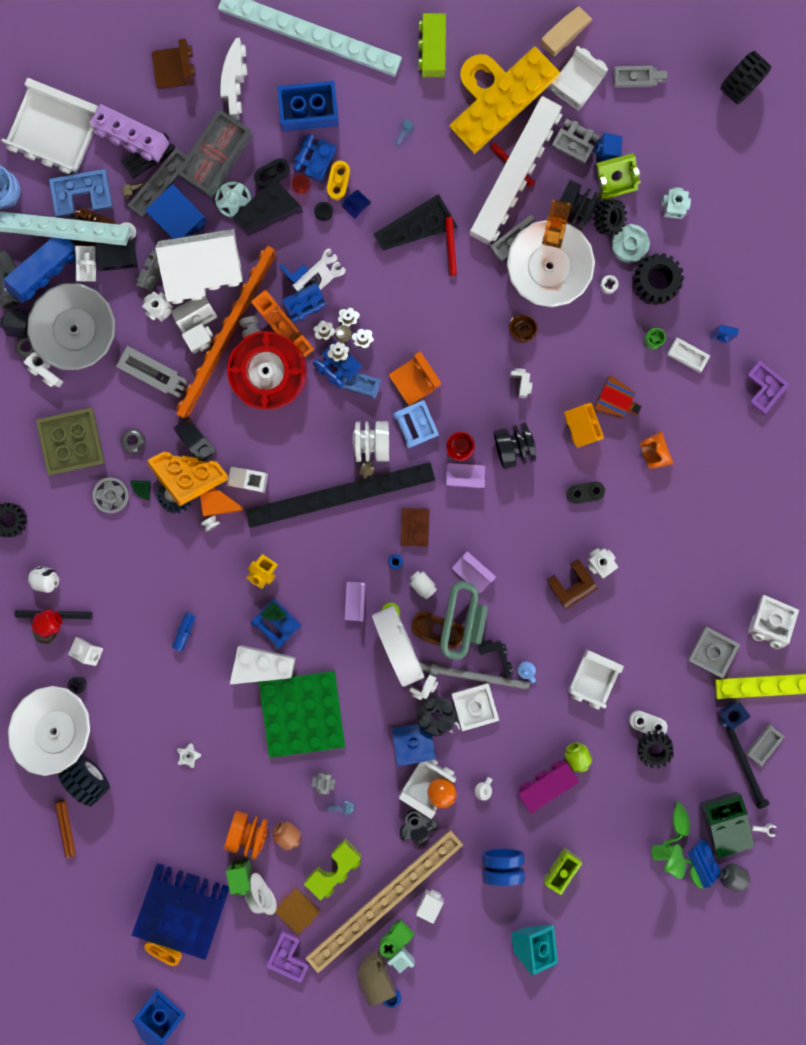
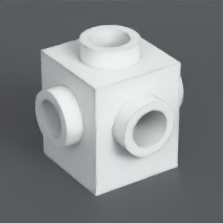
[142,291,173,322]
[587,548,618,579]

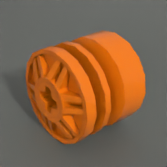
[224,810,268,860]

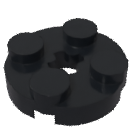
[417,697,456,736]

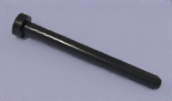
[726,728,770,809]

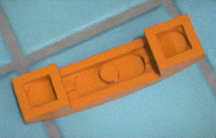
[251,289,314,357]

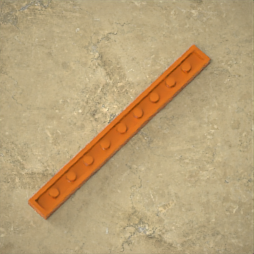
[176,246,277,419]

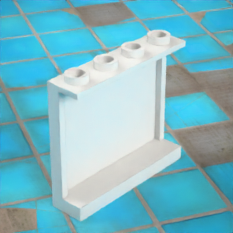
[1,78,98,175]

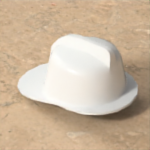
[245,873,277,915]

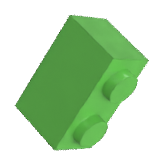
[226,858,253,896]

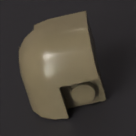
[357,949,396,1006]

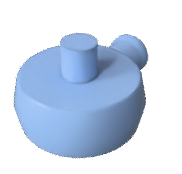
[518,662,536,684]

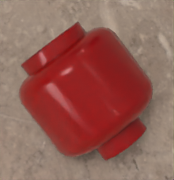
[32,609,63,637]

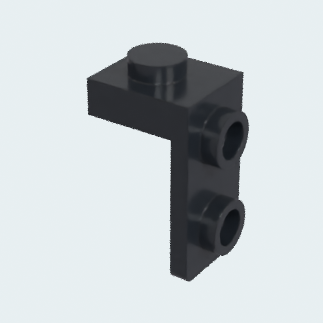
[478,639,514,679]

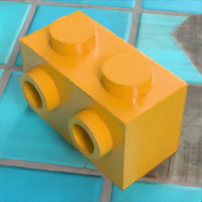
[564,402,604,448]

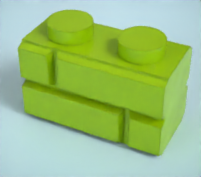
[543,848,582,895]

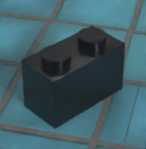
[95,239,138,272]

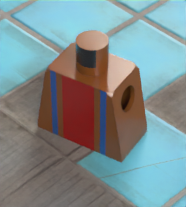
[593,375,642,419]

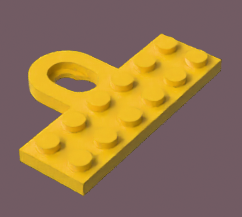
[449,46,561,155]

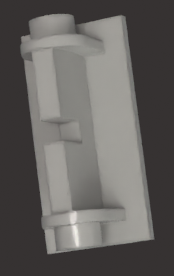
[136,250,161,293]

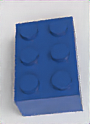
[277,81,339,132]

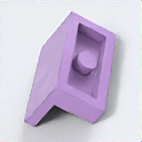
[446,463,485,488]
[452,551,496,593]
[345,582,366,622]

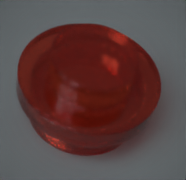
[292,174,311,194]

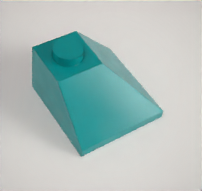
[511,925,558,975]

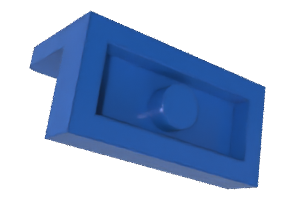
[279,264,309,285]

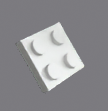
[451,683,499,731]

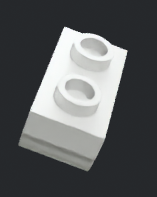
[24,352,64,387]

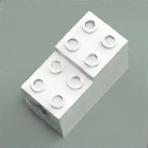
[155,229,243,304]

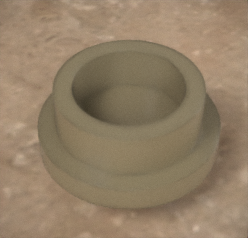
[360,460,375,479]

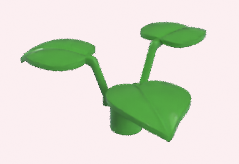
[651,801,704,889]

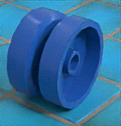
[482,848,525,886]

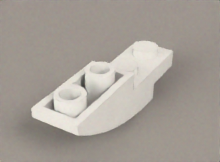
[220,38,247,120]

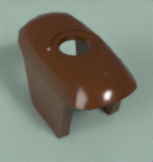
[411,611,464,649]

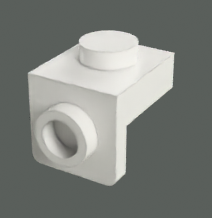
[509,368,532,398]
[68,637,103,666]
[409,673,438,700]

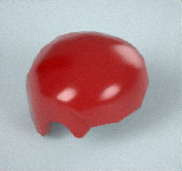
[446,431,475,461]

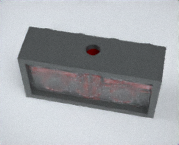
[176,109,253,200]

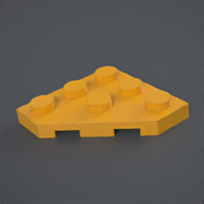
[147,452,228,506]

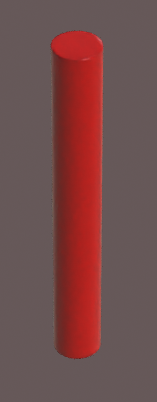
[490,143,535,188]
[445,217,457,276]

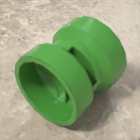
[643,328,666,350]

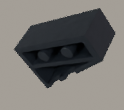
[233,178,303,236]

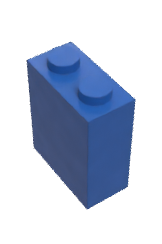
[145,184,207,239]

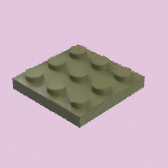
[36,407,106,476]

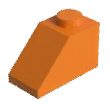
[200,487,244,517]

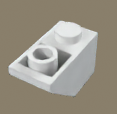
[227,467,269,493]

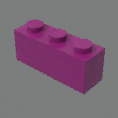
[517,760,579,814]

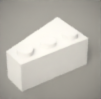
[230,645,297,684]

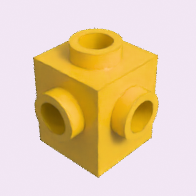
[246,554,278,589]

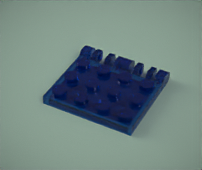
[131,863,229,960]

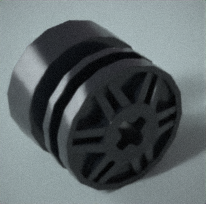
[552,179,600,231]
[493,422,536,470]

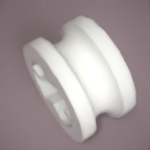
[600,275,619,294]
[201,515,220,532]

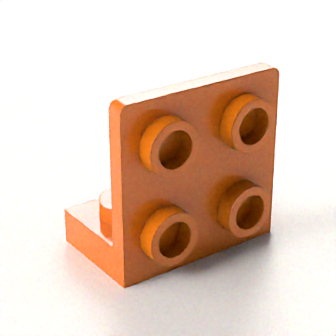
[389,351,442,406]

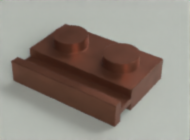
[400,508,430,547]

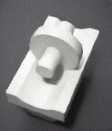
[75,246,96,282]

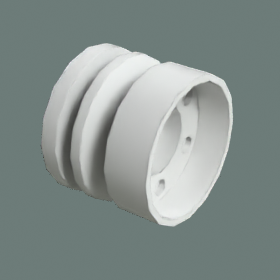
[353,421,389,462]

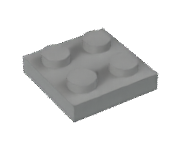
[687,626,740,678]

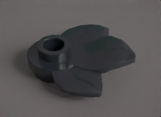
[400,810,438,845]

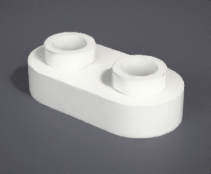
[629,710,667,735]

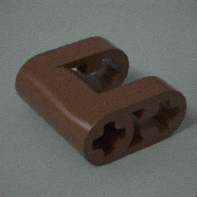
[546,559,598,610]

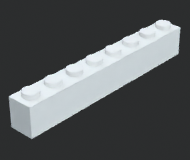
[470,96,563,246]

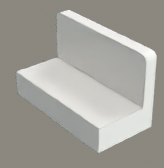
[171,296,217,333]

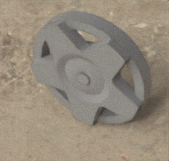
[92,477,129,513]

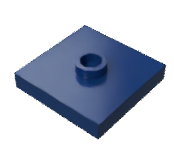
[392,724,436,766]

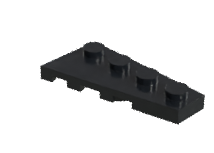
[373,194,458,251]

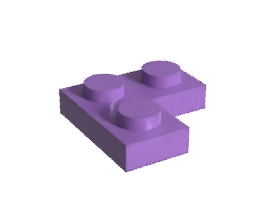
[746,360,789,414]
[266,930,309,983]

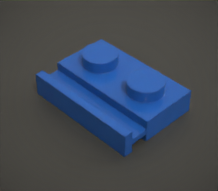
[687,839,720,888]

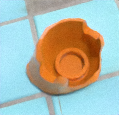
[640,430,674,468]

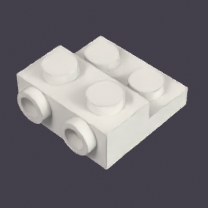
[748,595,799,649]

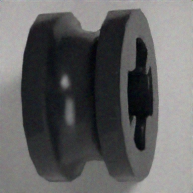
[67,676,87,694]

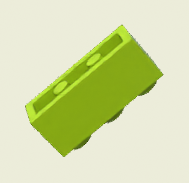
[418,13,446,77]

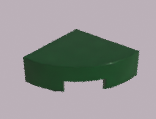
[131,480,151,500]
[260,601,287,621]

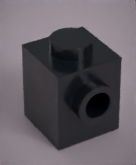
[0,309,29,338]

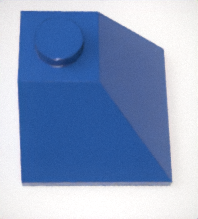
[132,989,186,1045]

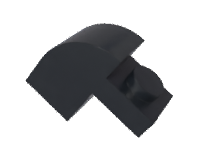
[173,416,217,461]

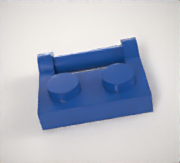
[250,598,301,650]

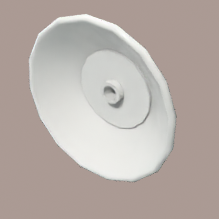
[507,219,595,307]
[8,686,90,776]

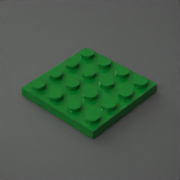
[259,671,346,758]

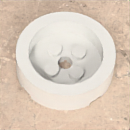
[372,605,425,687]

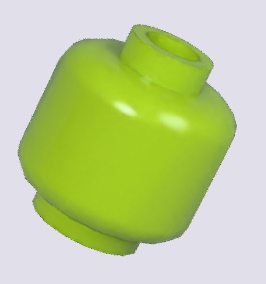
[564,742,592,773]

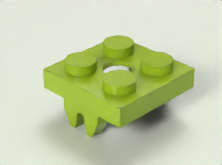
[596,153,641,200]

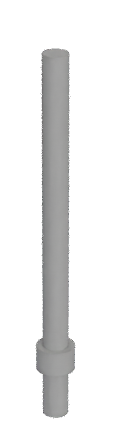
[419,662,530,690]

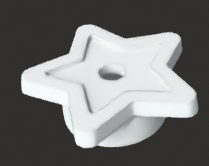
[177,743,201,768]

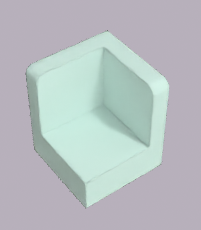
[387,946,415,973]

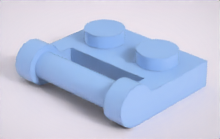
[393,400,439,449]

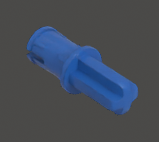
[172,613,196,651]

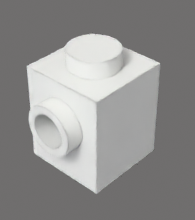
[182,323,214,354]

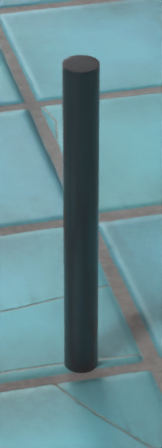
[15,610,93,620]

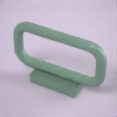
[440,581,488,659]

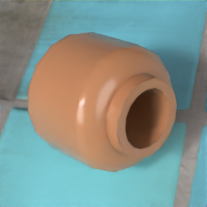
[272,821,301,850]

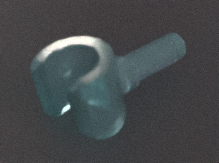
[395,118,414,146]
[327,801,355,815]

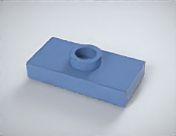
[341,372,382,399]

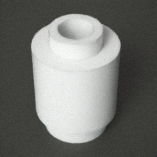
[410,571,437,599]

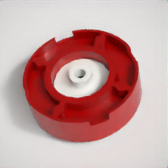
[227,331,308,410]

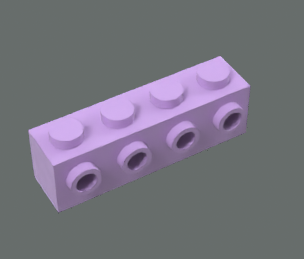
[89,104,170,162]

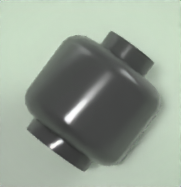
[720,863,750,892]

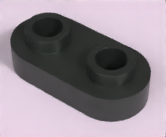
[566,481,605,504]

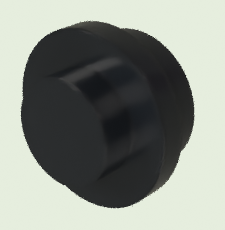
[314,202,333,221]

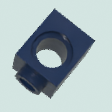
[716,699,751,730]

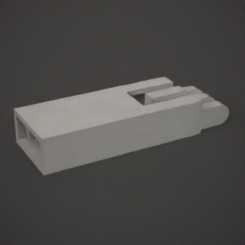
[116,346,189,398]

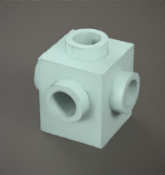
[662,187,691,219]

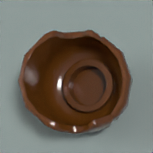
[508,314,538,343]

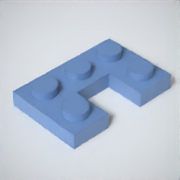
[49,169,113,218]

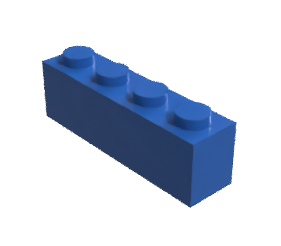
[3,237,76,303]

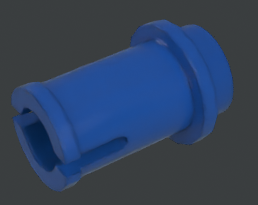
[388,554,403,569]

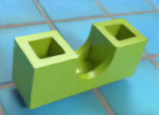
[304,838,362,901]

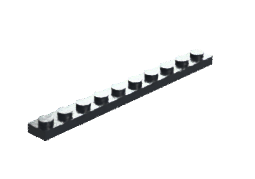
[245,462,435,528]

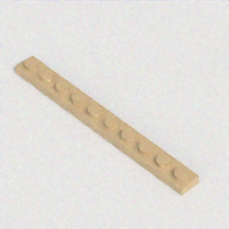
[305,829,463,973]

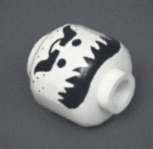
[28,566,59,593]

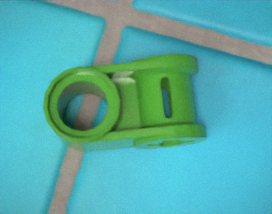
[379,919,415,958]

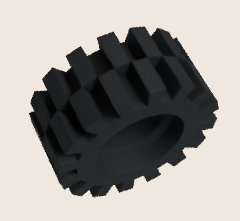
[593,199,627,235]
[0,503,28,537]
[637,730,674,769]

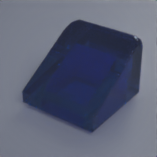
[342,189,371,219]

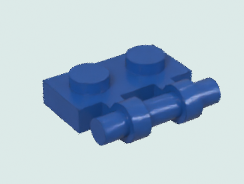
[292,134,337,183]
[282,282,326,323]
[313,341,363,389]

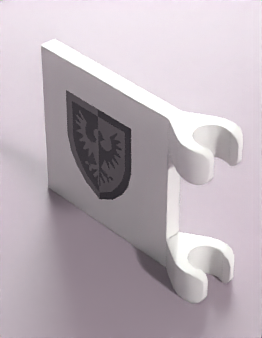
[293,249,346,292]

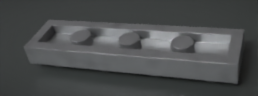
[127,147,187,219]

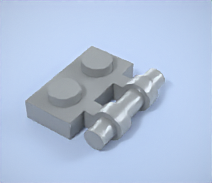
[551,118,600,165]

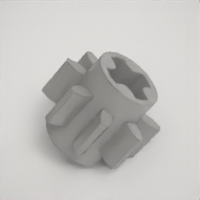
[311,772,335,794]

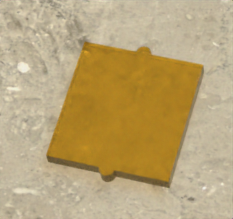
[275,888,320,934]

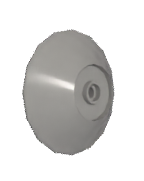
[27,283,115,370]

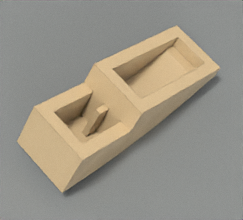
[540,6,592,58]

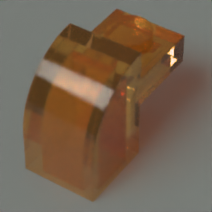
[542,199,571,249]

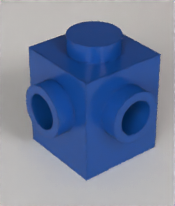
[595,132,622,163]

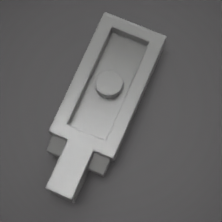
[614,65,667,88]

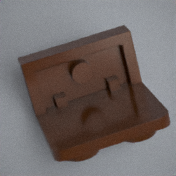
[152,39,196,89]

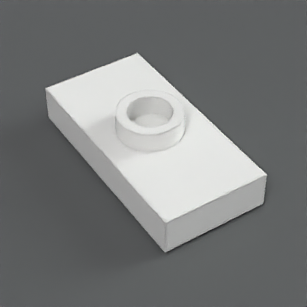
[667,337,710,373]

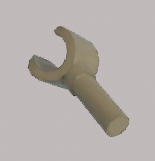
[122,182,146,198]

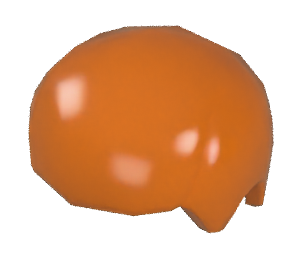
[427,778,457,809]

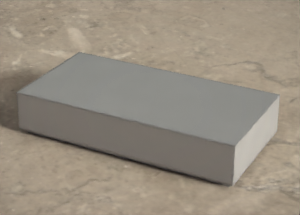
[745,724,785,767]

